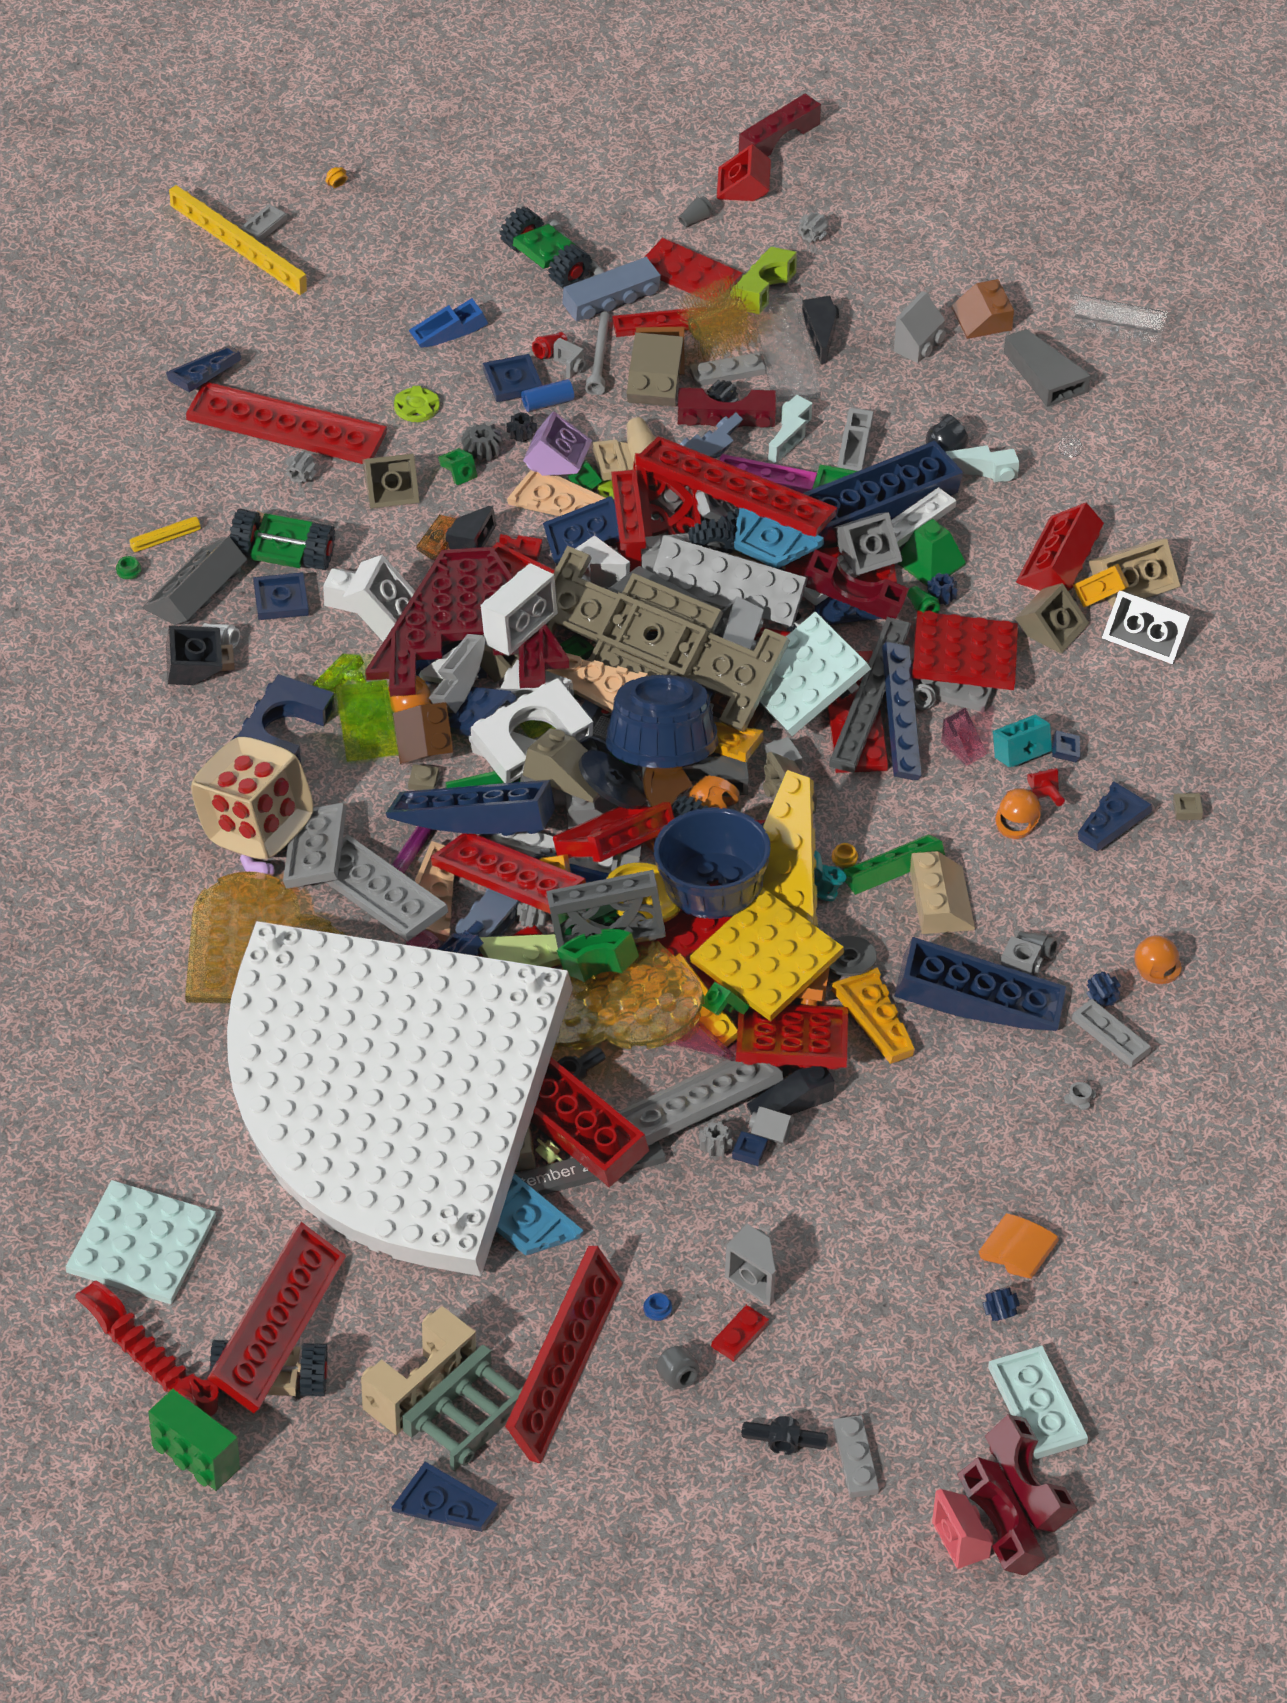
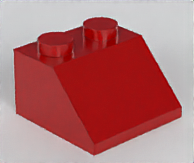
[717,144,771,201]

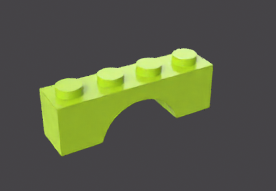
[731,246,797,315]

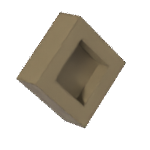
[408,764,439,790]
[1173,793,1203,820]

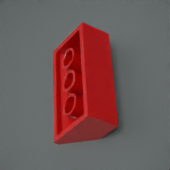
[1016,502,1104,591]

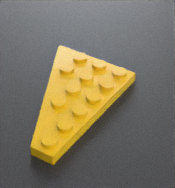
[762,770,818,926]

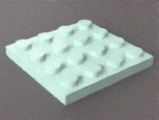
[760,612,871,736]
[66,1180,216,1305]

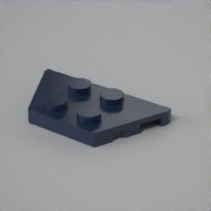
[448,687,517,736]

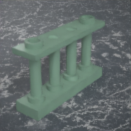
[403,1344,523,1471]

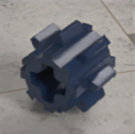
[927,573,958,605]
[1086,971,1121,1008]
[982,1287,1020,1321]

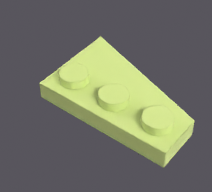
[479,934,561,968]

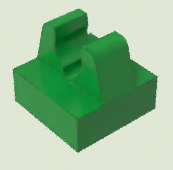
[567,460,602,490]

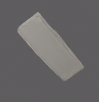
[837,408,873,471]
[429,634,485,713]

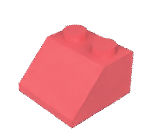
[932,1489,993,1569]

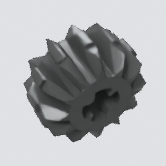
[461,422,503,463]

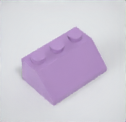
[523,411,592,476]

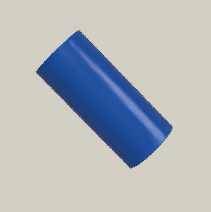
[521,379,574,412]

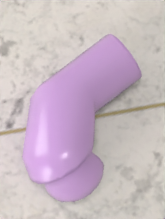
[240,855,275,879]

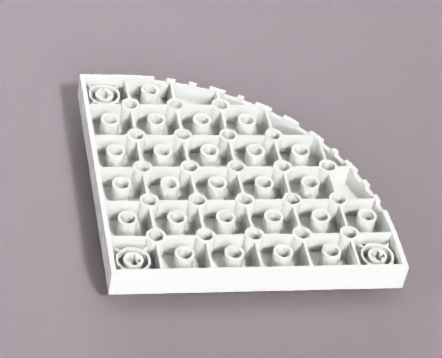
[227,921,573,1276]

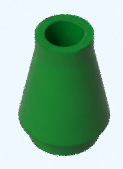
[907,586,940,613]

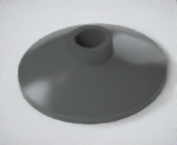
[830,936,877,976]

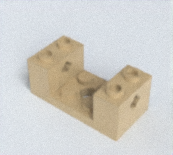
[361,1306,476,1435]

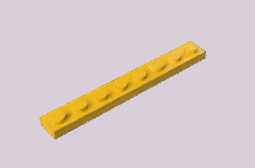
[169,185,307,295]

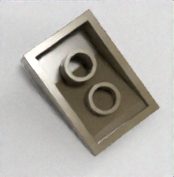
[627,332,683,407]
[523,728,601,803]

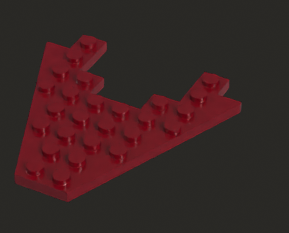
[365,547,570,697]

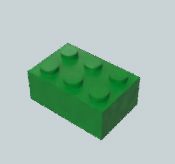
[148,1389,240,1491]

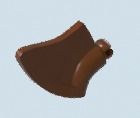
[643,766,693,807]

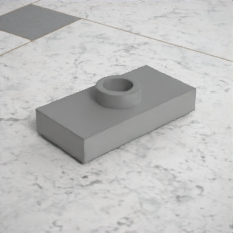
[240,204,287,242]

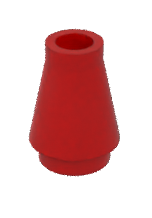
[532,332,568,359]

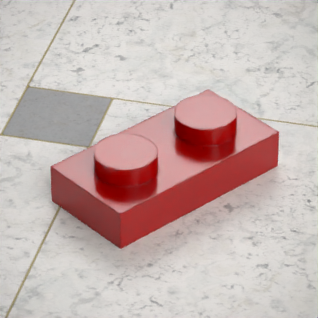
[711,1304,769,1362]

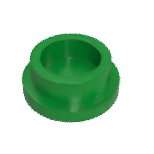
[116,556,141,579]

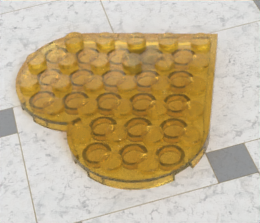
[185,871,345,1003]
[553,939,705,1050]

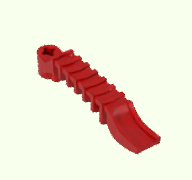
[75,1280,219,1417]

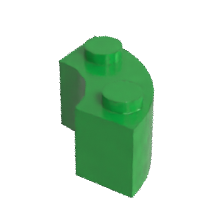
[557,929,639,982]

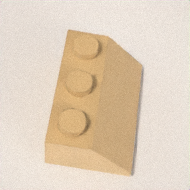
[1089,538,1180,608]
[910,851,975,934]

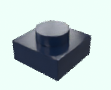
[1052,730,1080,763]
[732,1131,768,1166]

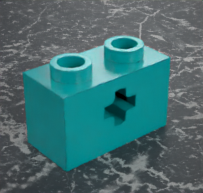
[993,714,1052,768]

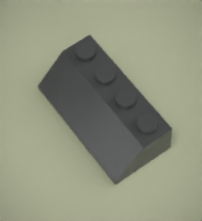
[142,536,247,625]

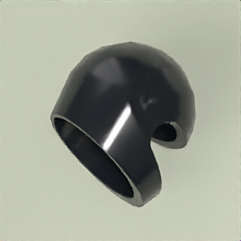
[925,414,969,452]

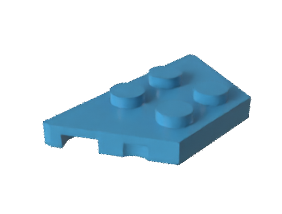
[734,508,824,569]
[496,1174,584,1256]

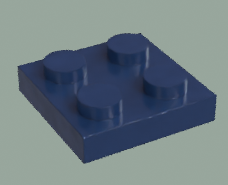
[483,354,543,402]
[253,572,309,620]

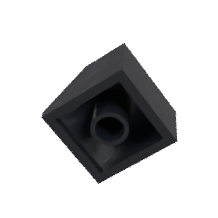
[166,625,222,685]

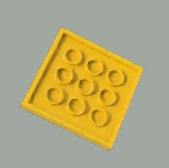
[690,888,844,1021]

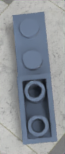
[680,413,743,459]

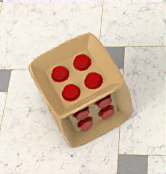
[191,737,313,859]

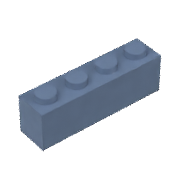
[562,257,660,322]
[455,888,523,955]

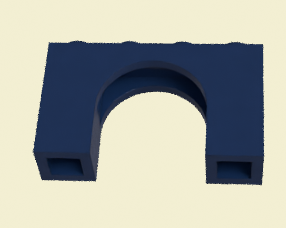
[232,674,335,762]

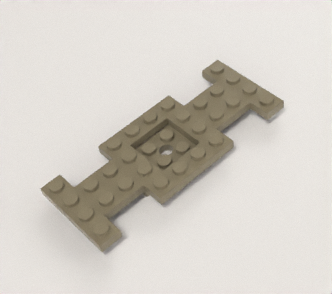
[546,546,790,732]

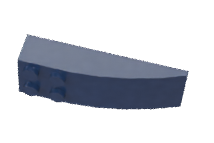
[386,780,556,836]
[894,937,1066,1031]

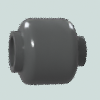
[656,1346,699,1389]

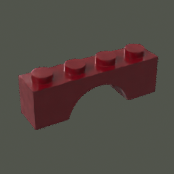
[738,93,821,157]
[678,388,776,428]
[803,550,909,620]
[985,1414,1078,1532]
[957,1457,1046,1576]

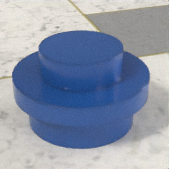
[643,1293,672,1321]

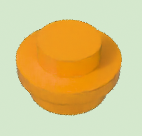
[325,167,348,189]
[832,843,858,868]

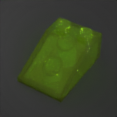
[335,680,398,762]

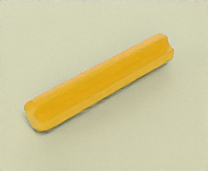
[129,516,201,552]

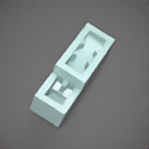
[768,395,812,464]
[946,445,1019,482]

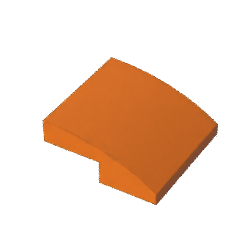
[978,1213,1059,1279]

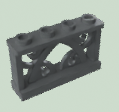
[546,870,666,949]

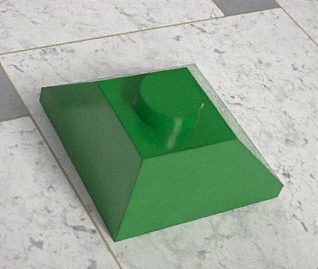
[897,518,966,586]

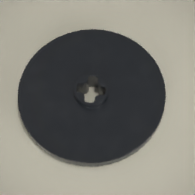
[579,750,647,810]

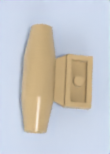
[593,417,661,491]

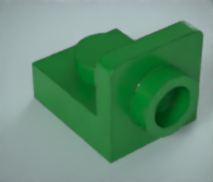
[438,448,478,485]
[700,982,749,1016]

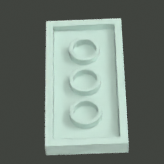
[988,1346,1088,1460]

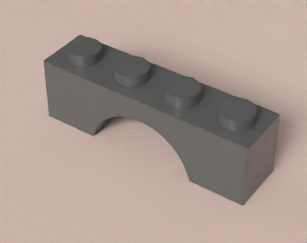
[642,756,749,796]

